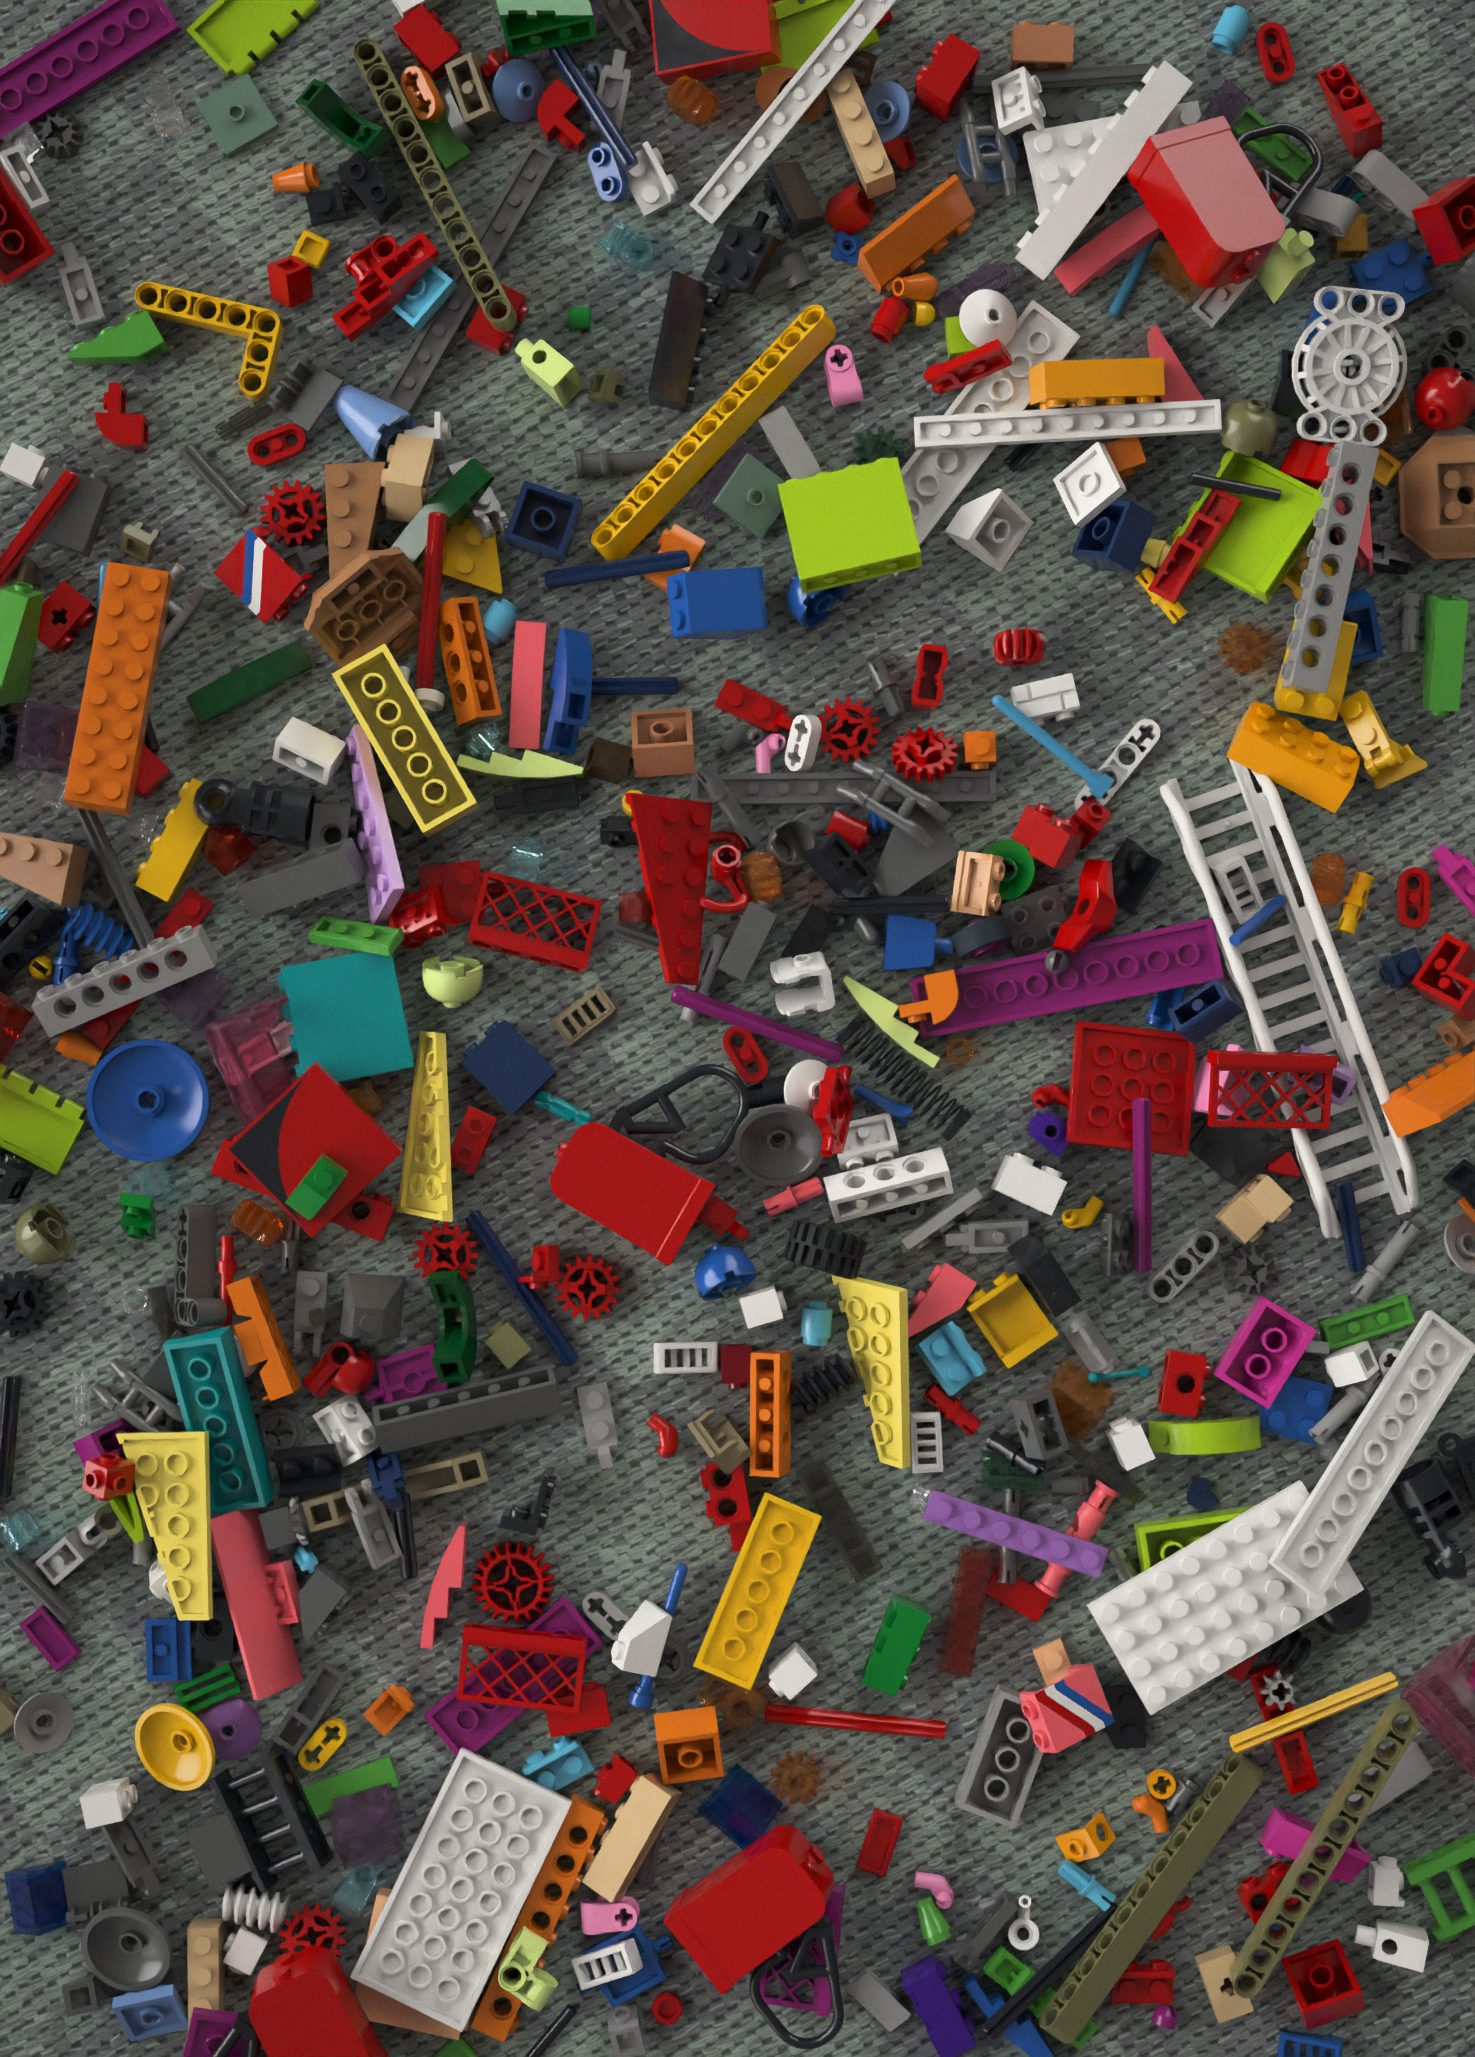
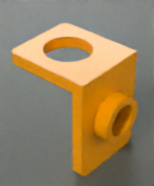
[1055,1812,1116,1863]

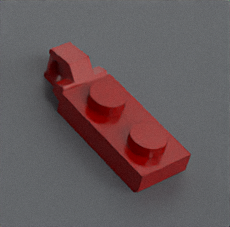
[714,678,794,733]

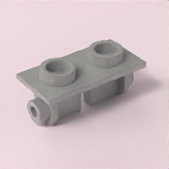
[1060,1311,1120,1375]

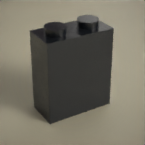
[1007,1232,1082,1318]

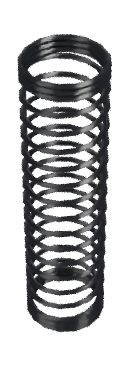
[835,1012,973,1142]

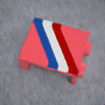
[1019,1664,1115,1753]

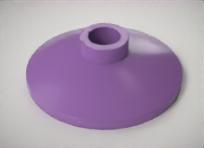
[201,1698,261,1759]

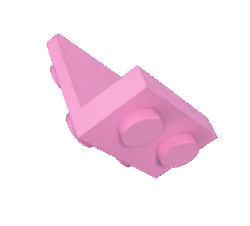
[1192,1044,1253,1116]

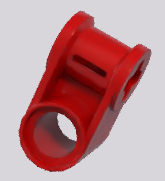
[345,235,400,287]

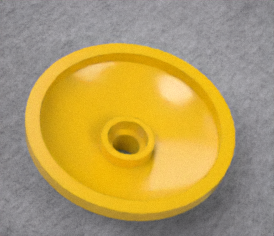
[135,1703,215,1791]

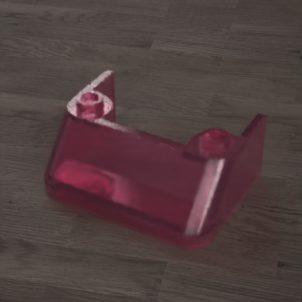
[204,996,292,1128]
[1400,1635,1475,1778]

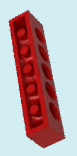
[210,1135,397,1242]

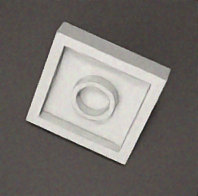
[1053,441,1127,528]

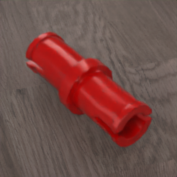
[922,1382,982,1436]

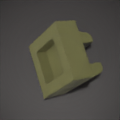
[588,368,627,404]
[121,522,158,564]

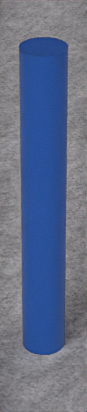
[1229,894,1286,946]

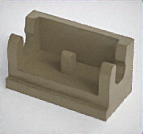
[687,1409,752,1475]

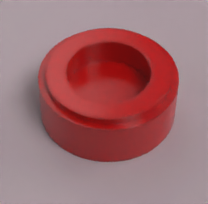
[652,1991,683,2025]

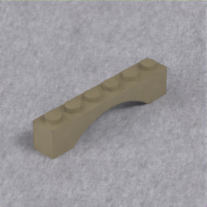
[302,1447,492,1533]

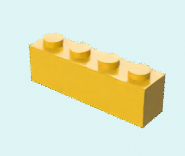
[135,778,224,904]

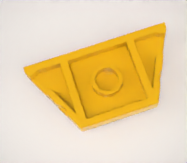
[418,518,503,595]

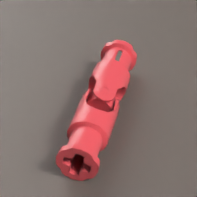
[1034,1479,1120,1599]

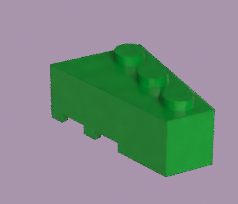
[495,0,597,58]
[860,1592,932,1697]

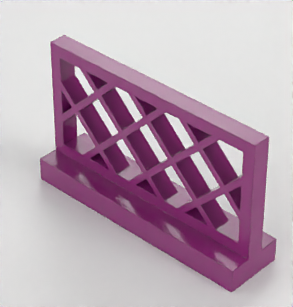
[760,1884,846,2017]

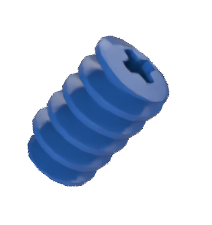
[63,903,135,961]

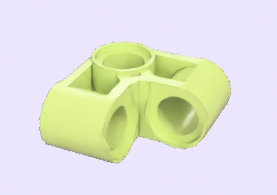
[498,1926,558,2011]

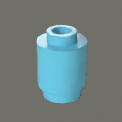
[1211,5,1252,55]
[482,598,520,645]
[800,1300,833,1346]

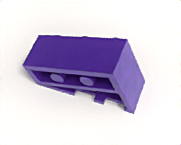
[900,1954,978,2057]

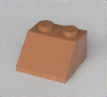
[631,708,696,778]

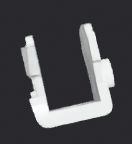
[770,951,835,1016]

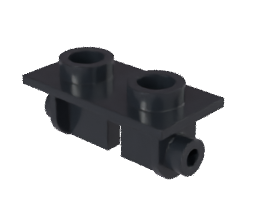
[600,816,639,848]

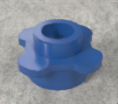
[831,231,864,265]

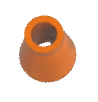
[272,161,320,192]
[892,272,938,302]
[55,1029,104,1066]

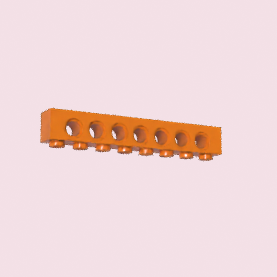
[470,1793,608,2042]

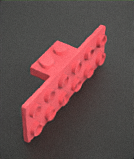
[211,1508,303,1700]

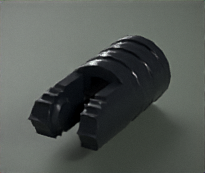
[746,1074,788,1110]

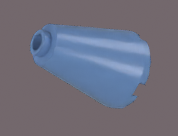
[332,385,416,463]

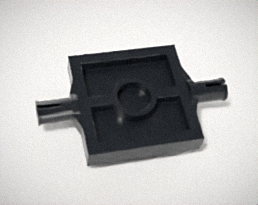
[701,211,780,309]

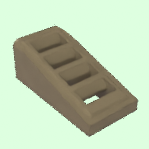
[551,985,618,1046]

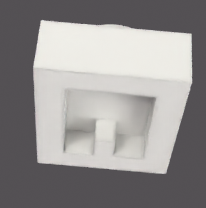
[404,412,451,452]

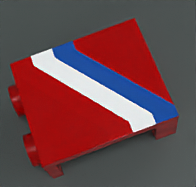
[213,526,314,624]

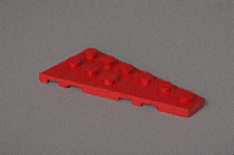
[625,793,713,986]

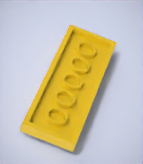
[693,1492,822,1690]

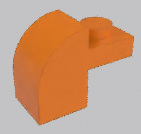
[898,970,959,1025]

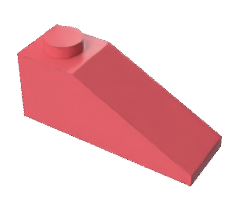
[1147,325,1204,403]

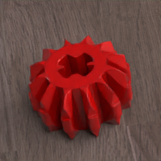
[993,628,1045,667]

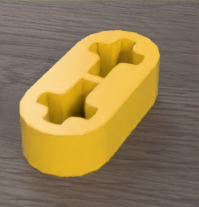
[298,1717,348,1771]

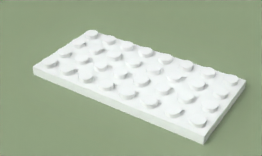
[1087,1480,1364,1715]
[350,1747,572,2032]

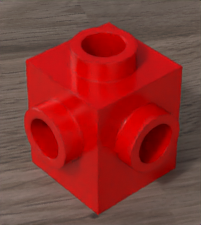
[82,1453,136,1501]

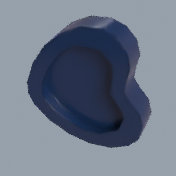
[1186,1477,1217,1510]

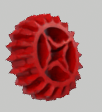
[472,1540,555,1624]

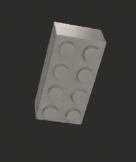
[954,1683,1044,1829]

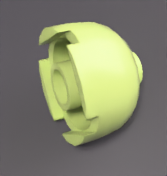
[422,956,483,1008]

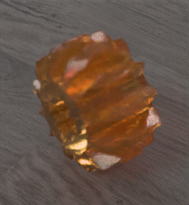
[666,75,718,127]
[1217,622,1269,673]
[741,851,783,903]
[1310,853,1345,906]
[230,1200,284,1247]
[771,1750,823,1804]

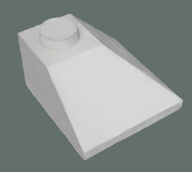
[945,488,1034,572]
[611,1600,672,1677]

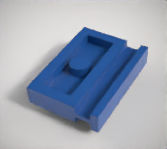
[145,1617,194,1682]

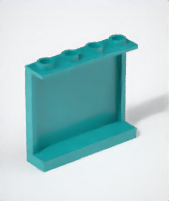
[277,952,415,1082]

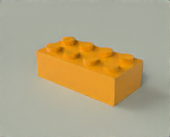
[1028,357,1165,410]
[1226,700,1361,813]

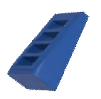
[1277,2030,1343,2057]

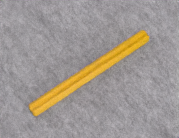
[1229,1672,1398,1754]

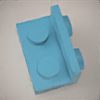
[913,1321,987,1396]
[522,1735,595,1792]

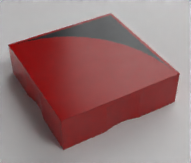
[649,0,782,86]
[225,1060,403,1238]

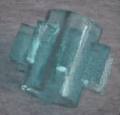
[465,722,502,760]

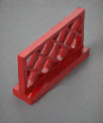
[466,870,603,974]
[1207,1050,1338,1129]
[456,1622,589,1714]

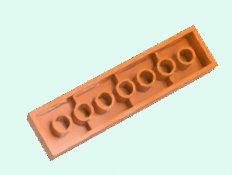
[63,562,173,817]

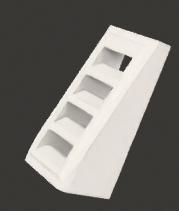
[1211,855,1265,924]
[654,1342,718,1374]
[910,1410,943,1473]
[571,1938,643,1991]

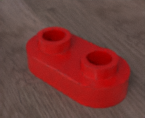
[1255,22,1295,85]
[247,423,307,468]
[1397,867,1430,929]
[723,1026,768,1083]

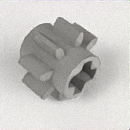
[1259,1669,1300,1710]

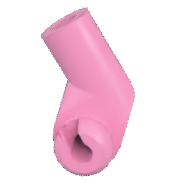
[755,733,786,773]
[914,1871,954,1909]

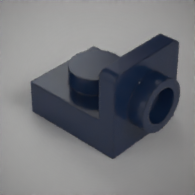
[1379,947,1423,989]

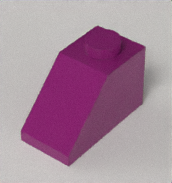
[73,1410,141,1468]

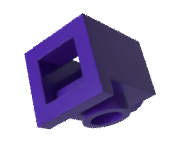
[1027,1110,1069,1157]

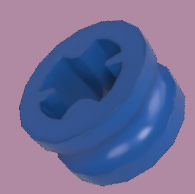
[869,811,888,834]

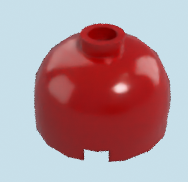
[1413,367,1475,431]

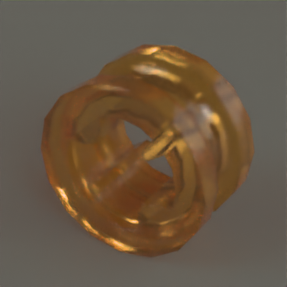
[946,1037,974,1064]

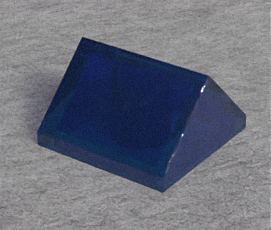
[697,1763,783,1850]
[4,1860,69,1936]

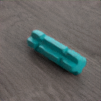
[533,1090,592,1126]

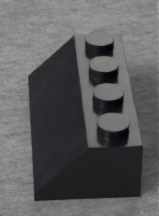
[648,271,714,411]

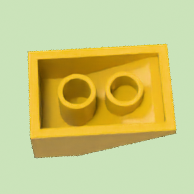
[1274,618,1358,721]

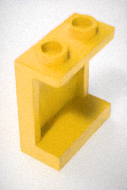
[965,1271,1059,1369]

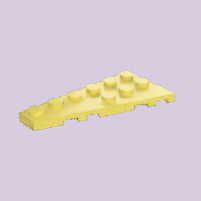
[397,1031,453,1222]
[831,1274,911,1469]
[116,1431,213,1621]

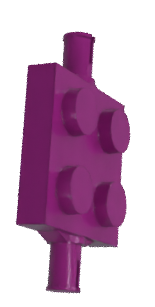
[362,1342,449,1404]

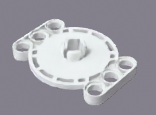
[1292,286,1407,446]

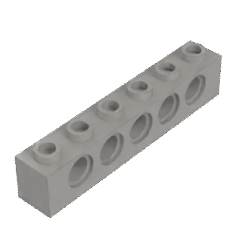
[31,924,218,1038]

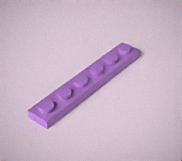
[922,1489,1108,1578]

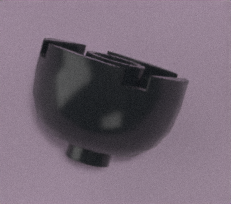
[1315,1580,1372,1635]

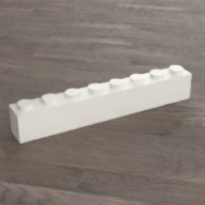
[1015,60,1193,281]

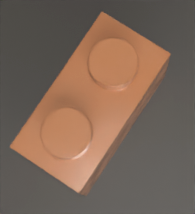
[1010,21,1074,71]

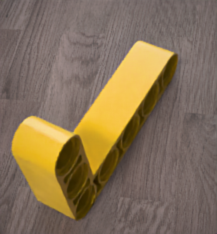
[134,282,284,402]

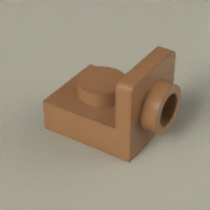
[1436,1014,1475,1051]

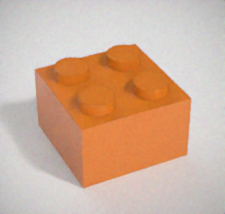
[654,1706,724,1785]

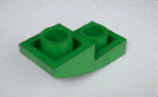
[119,1192,156,1240]

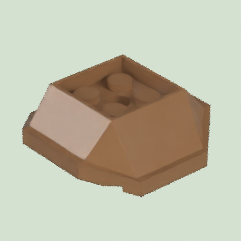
[1396,435,1475,560]
[304,547,423,668]

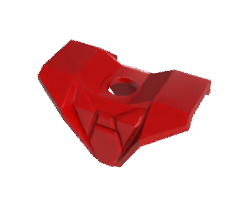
[1052,859,1118,952]

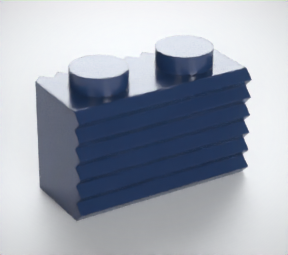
[1168,978,1244,1044]

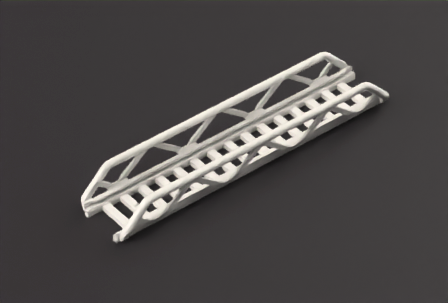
[1160,759,1420,1239]

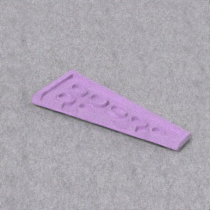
[345,724,405,926]

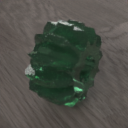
[853,426,905,467]

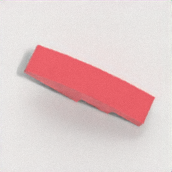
[1053,203,1162,296]
[509,620,547,749]
[420,1522,468,1648]

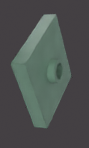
[196,73,280,158]
[712,453,785,540]

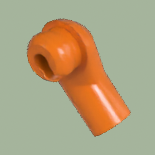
[1132,1794,1170,1833]

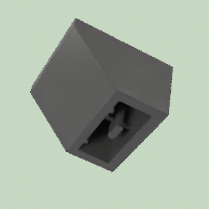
[298,1560,354,1641]

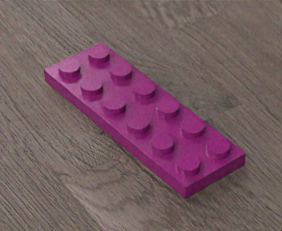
[423,1595,604,1756]

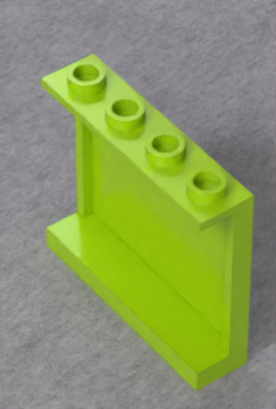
[1171,450,1323,604]
[777,457,923,595]

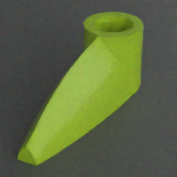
[109,1489,144,1544]

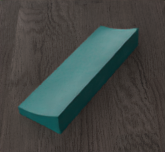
[163,1325,275,1514]

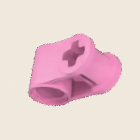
[823,344,864,408]
[580,1896,640,1935]

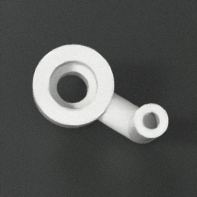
[399,666,445,714]
[1008,1895,1039,1950]

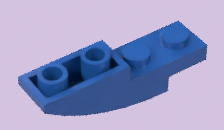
[543,628,592,755]

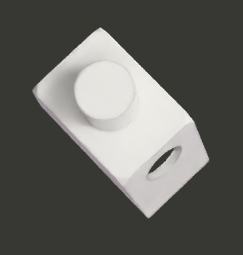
[1354,1918,1429,1973]

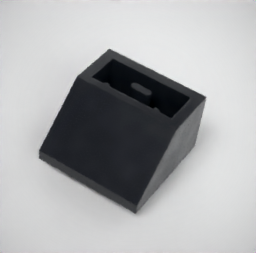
[763,162,825,240]

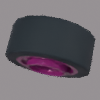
[951,916,1013,960]

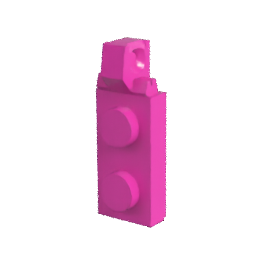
[1430,844,1475,919]

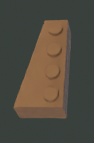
[324,461,388,579]
[0,832,89,909]

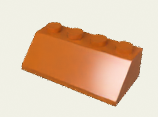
[857,174,976,295]
[1381,1051,1475,1138]

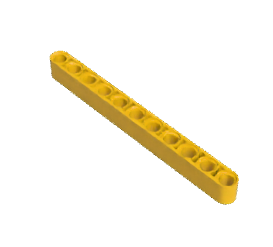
[591,305,837,561]

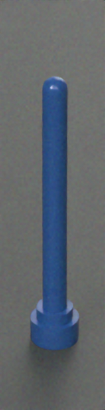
[628,1563,688,1710]

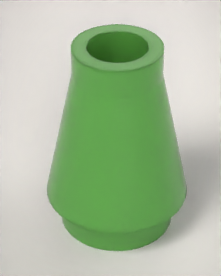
[915,1896,951,1946]

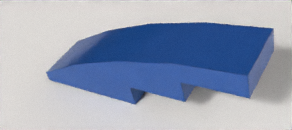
[962,1972,1057,2057]

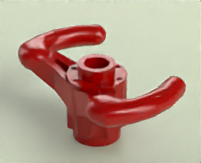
[699,831,751,914]

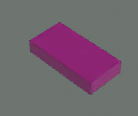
[19,1605,83,1672]

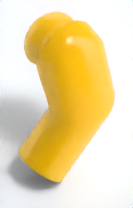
[1061,1195,1105,1229]

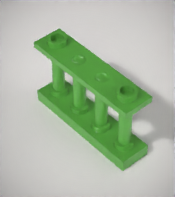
[1400,1832,1475,1942]

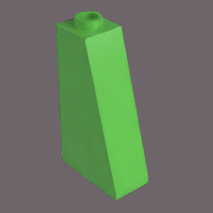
[0,582,44,707]
[1422,594,1469,716]

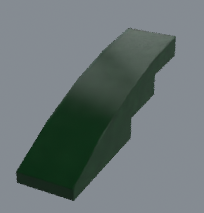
[391,458,495,568]
[186,640,313,725]

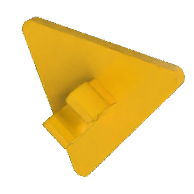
[1373,739,1428,789]

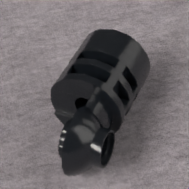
[193,778,316,847]
[1390,1457,1469,1580]

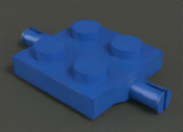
[1349,237,1434,316]
[1242,1374,1345,1445]
[576,1921,674,2008]

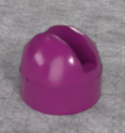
[1151,2004,1177,2030]

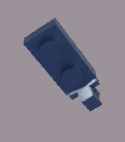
[365,1446,406,1512]

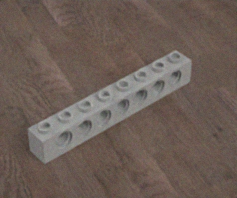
[1281,441,1379,695]

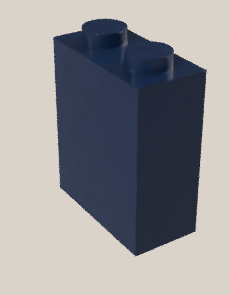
[461,1020,558,1115]

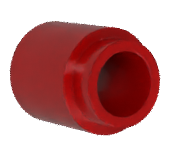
[870,295,911,344]

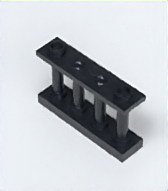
[209,1745,334,1893]

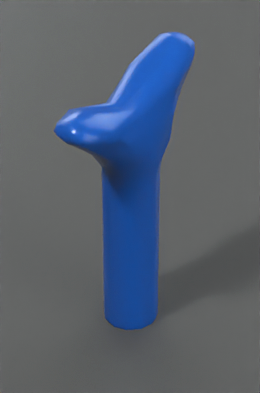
[854,1083,913,1126]

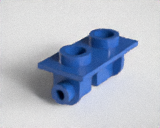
[1146,986,1187,1032]

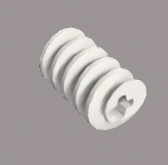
[222,1881,290,1933]

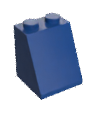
[667,567,768,640]

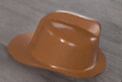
[755,66,827,123]

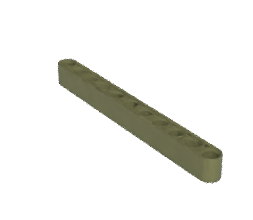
[353,38,517,332]
[1230,1700,1419,1999]
[1039,1752,1264,2044]

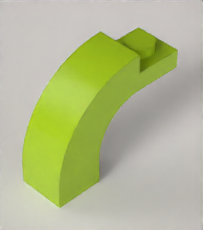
[1148,1416,1261,1455]

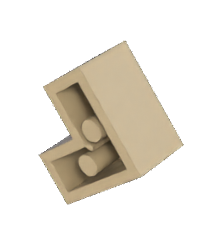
[380,433,434,523]
[1215,1174,1294,1244]

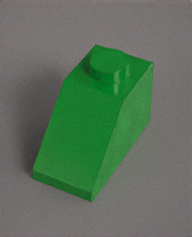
[285,1153,348,1221]

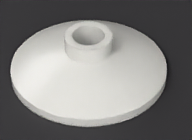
[959,289,1017,347]
[784,1059,828,1116]

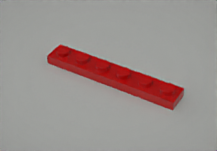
[80,887,215,1050]

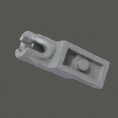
[35,1506,123,1586]

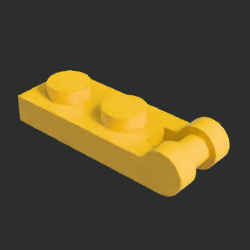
[1339,690,1400,778]

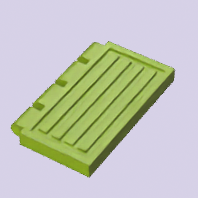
[186,0,320,78]
[760,0,880,74]
[0,1063,87,1175]

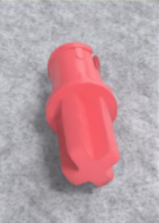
[763,1177,824,1218]

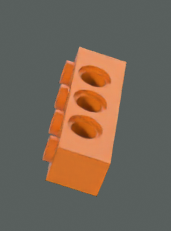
[437,596,502,726]
[749,1349,792,1478]

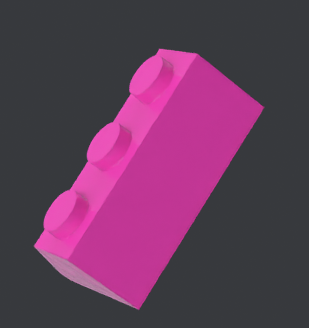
[1211,1296,1317,1409]
[1259,1806,1371,1883]

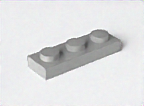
[900,1187,983,1251]

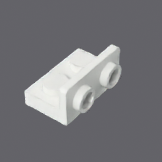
[991,66,1046,136]
[625,141,679,219]
[837,1112,899,1171]
[312,1394,380,1467]

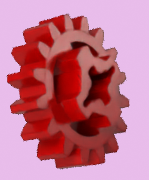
[260,480,327,548]
[817,697,880,764]
[892,727,958,783]
[412,1221,479,1280]
[555,1254,621,1321]
[279,1903,347,1958]

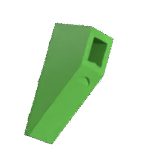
[67,310,169,365]

